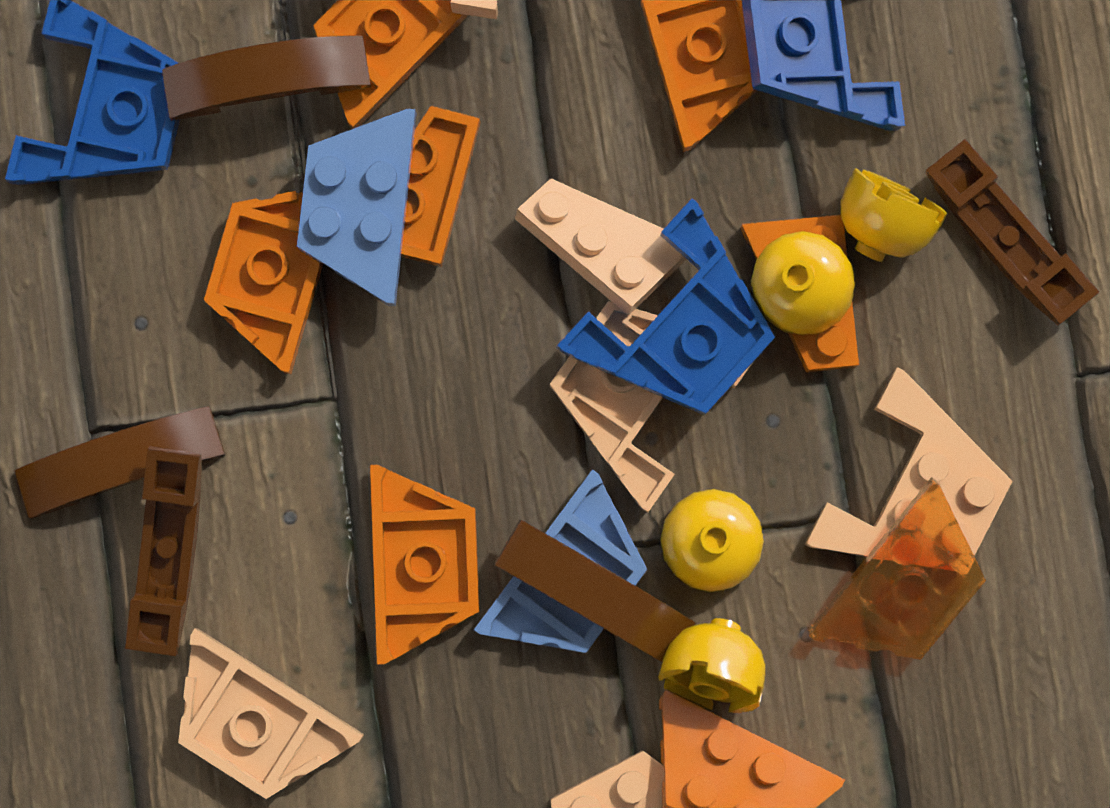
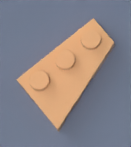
[515,179,686,316]

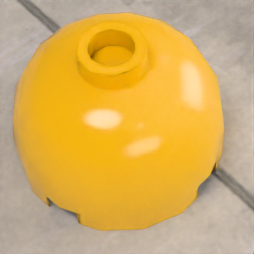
[840,168,947,262]
[751,231,855,335]
[660,489,764,592]
[659,618,765,713]

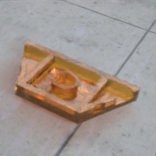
[808,477,986,660]

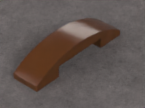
[162,36,371,121]
[925,139,1100,326]
[14,406,226,519]
[125,446,202,656]
[494,520,696,662]

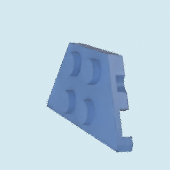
[297,109,417,306]
[474,469,647,653]

